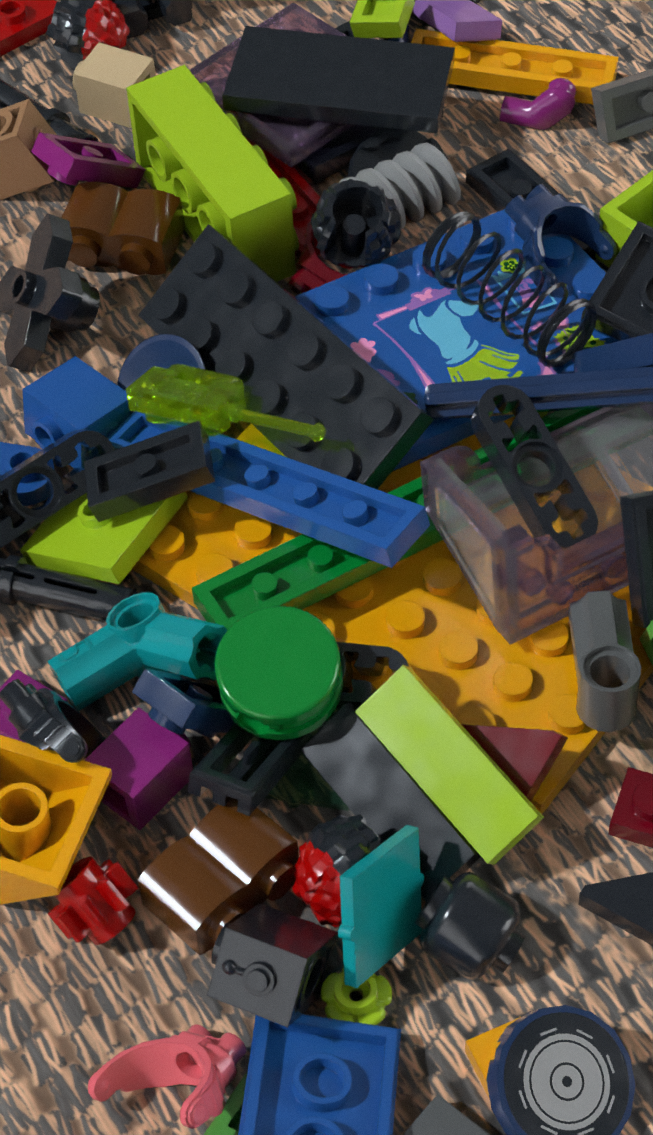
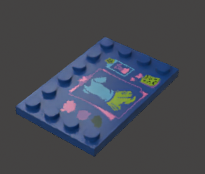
[295,209,619,472]

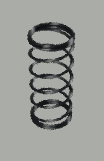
[422,211,597,368]

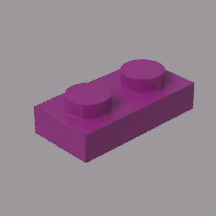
[31,132,146,188]

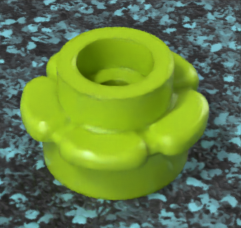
[321,967,392,1025]

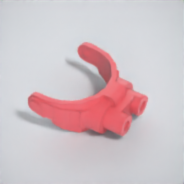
[88,1024,246,1129]

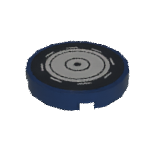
[486,1005,636,1135]

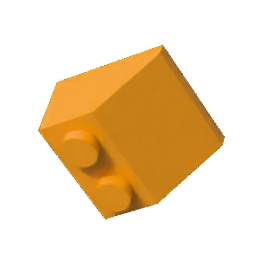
[0,735,112,905]

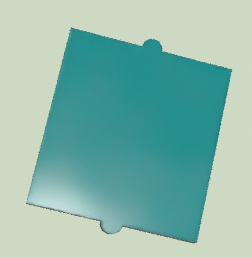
[338,825,424,988]

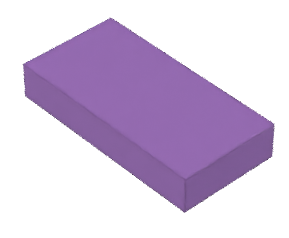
[412,0,503,42]

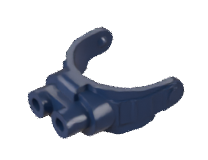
[505,184,617,292]

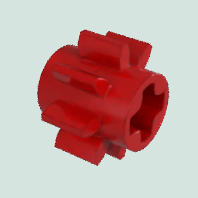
[48,856,138,945]

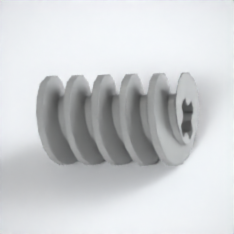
[339,143,461,230]

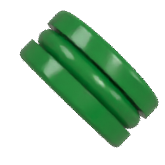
[215,606,343,740]

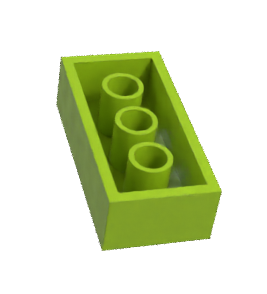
[126,64,299,282]

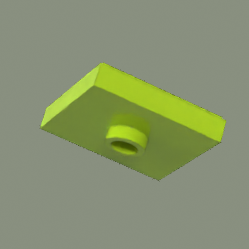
[20,492,188,584]

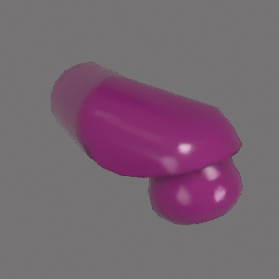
[499,78,576,130]

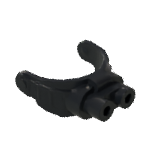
[0,679,106,763]

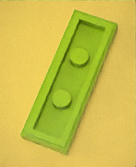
[355,665,544,865]

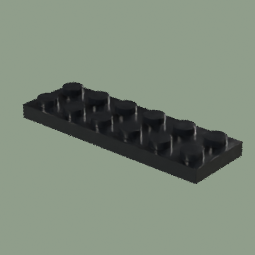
[138,224,434,490]

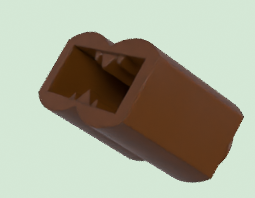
[61,182,185,275]
[138,798,299,956]

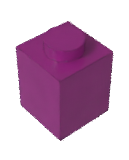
[84,707,193,830]

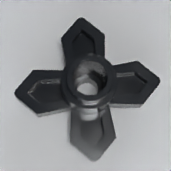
[0,214,100,372]

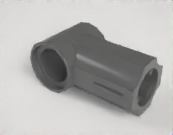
[568,591,641,732]

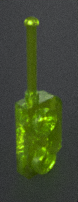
[126,364,326,442]

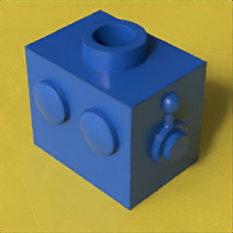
[22,356,133,469]

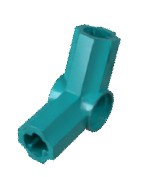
[47,592,227,711]

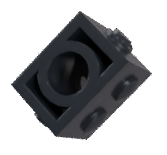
[207,903,338,1027]

